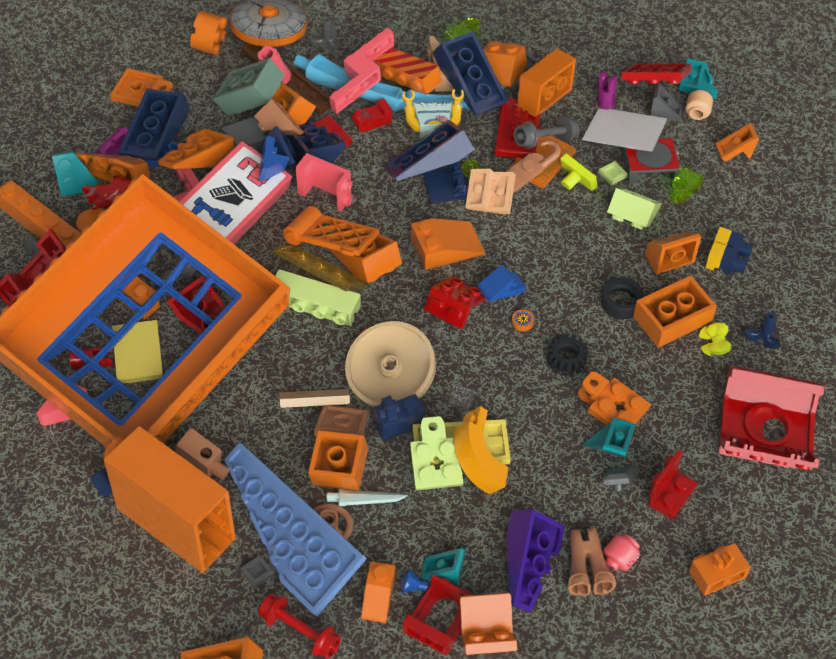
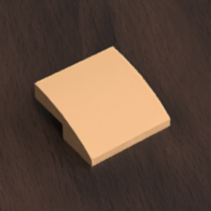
[465,169,516,214]

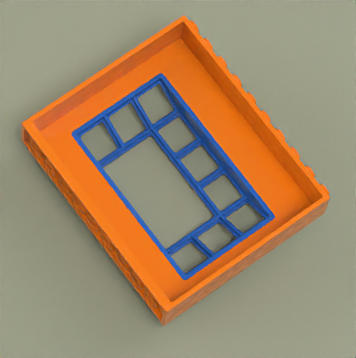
[0,174,290,448]

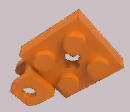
[110,68,173,107]
[577,372,652,426]

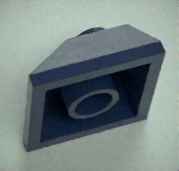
[261,126,300,171]

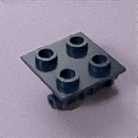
[423,161,469,203]

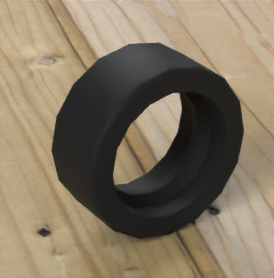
[601,277,644,320]

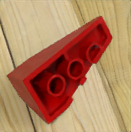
[167,275,254,351]

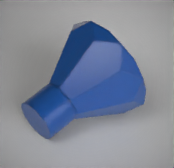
[400,569,428,593]

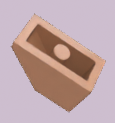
[255,99,304,135]

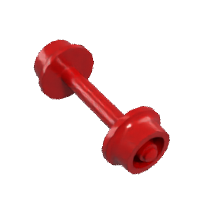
[258,593,342,659]

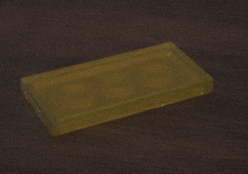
[274,245,366,292]

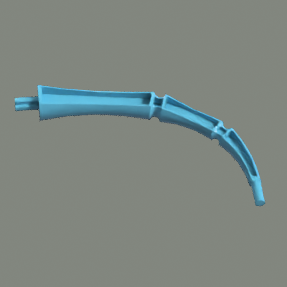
[294,54,506,112]

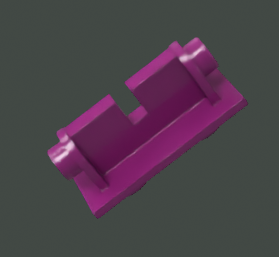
[93,127,128,155]

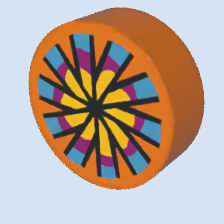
[512,309,534,331]

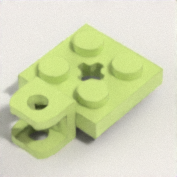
[410,417,463,491]

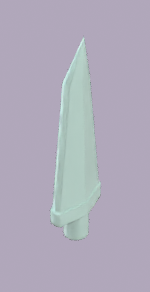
[327,489,408,506]

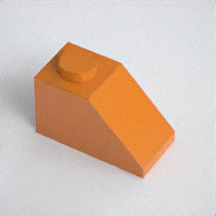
[361,561,395,623]

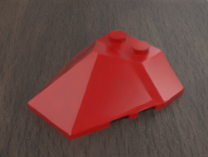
[0,229,66,307]

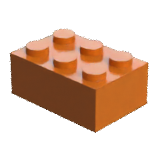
[517,49,576,117]
[633,275,717,348]

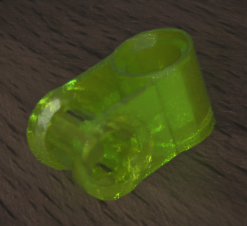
[444,18,481,41]
[669,166,704,204]

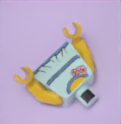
[402,89,464,138]

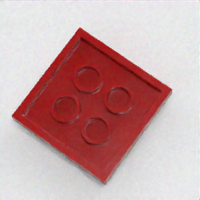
[622,63,692,84]

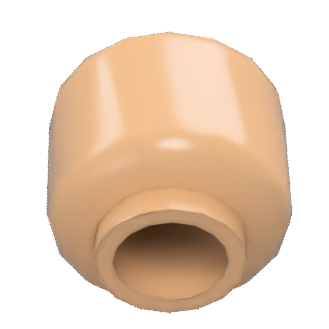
[685,90,713,120]

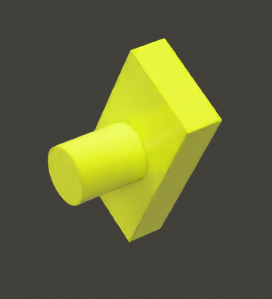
[561,153,598,191]

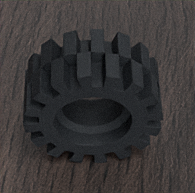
[547,334,589,376]

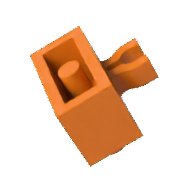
[689,543,751,596]

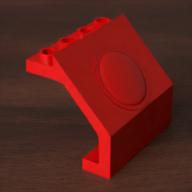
[718,365,825,470]

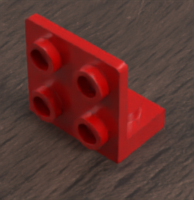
[648,450,698,520]

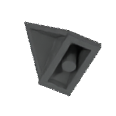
[650,83,683,122]

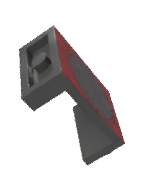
[622,138,682,184]

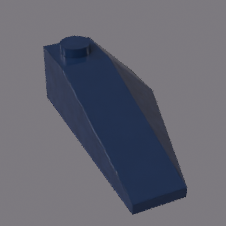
[287,119,346,164]

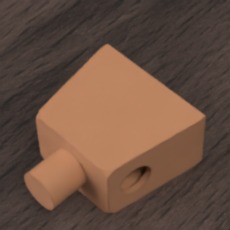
[176,428,230,480]

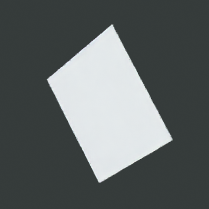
[582,109,667,152]

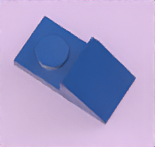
[259,136,289,181]
[478,265,526,302]

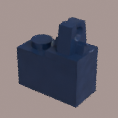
[373,394,426,441]

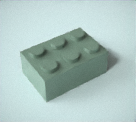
[213,58,285,115]

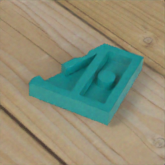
[52,151,100,197]

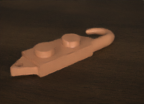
[505,140,561,193]

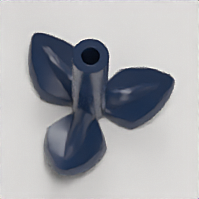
[743,312,780,348]

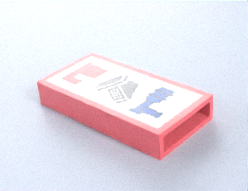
[179,141,293,244]

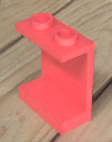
[296,153,353,212]

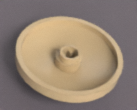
[345,321,436,407]

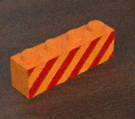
[373,47,442,95]

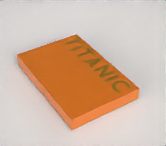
[509,136,577,189]

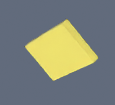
[112,320,163,384]

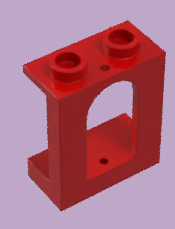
[403,575,473,656]

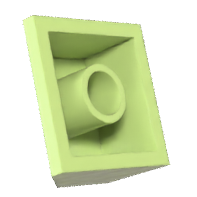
[607,188,662,229]

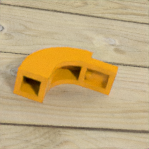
[454,406,509,494]

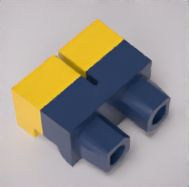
[705,227,754,275]

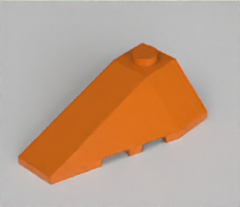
[159,128,235,169]
[75,152,150,183]

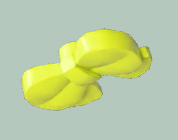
[699,323,732,356]

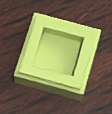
[598,161,628,186]

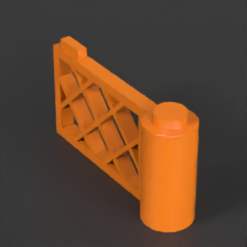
[283,206,379,256]

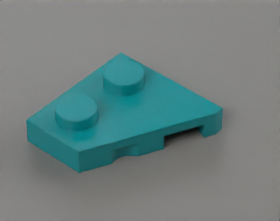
[679,59,718,99]

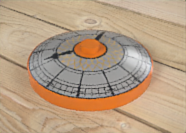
[230,0,307,47]

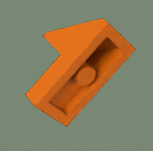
[716,123,759,161]

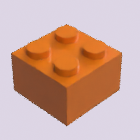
[308,430,368,491]

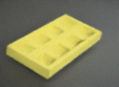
[413,419,511,468]

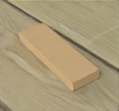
[280,389,350,408]

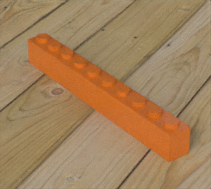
[0,180,160,320]

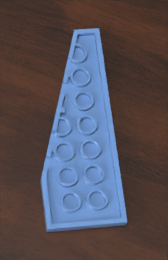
[224,442,367,616]

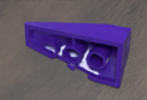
[507,509,565,612]

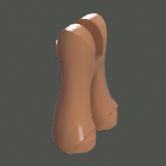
[568,528,616,596]

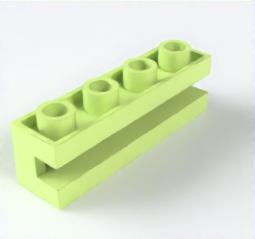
[275,269,361,326]

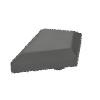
[605,465,640,491]

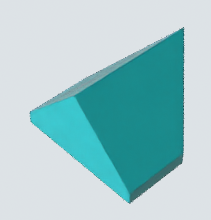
[582,417,636,459]
[420,546,468,587]

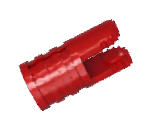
[70,346,113,370]

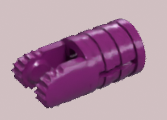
[597,71,617,110]

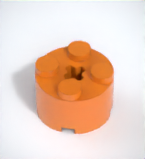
[190,11,228,56]

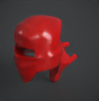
[82,175,132,210]

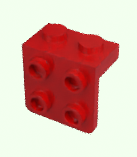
[424,277,486,329]

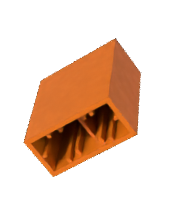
[104,426,236,573]

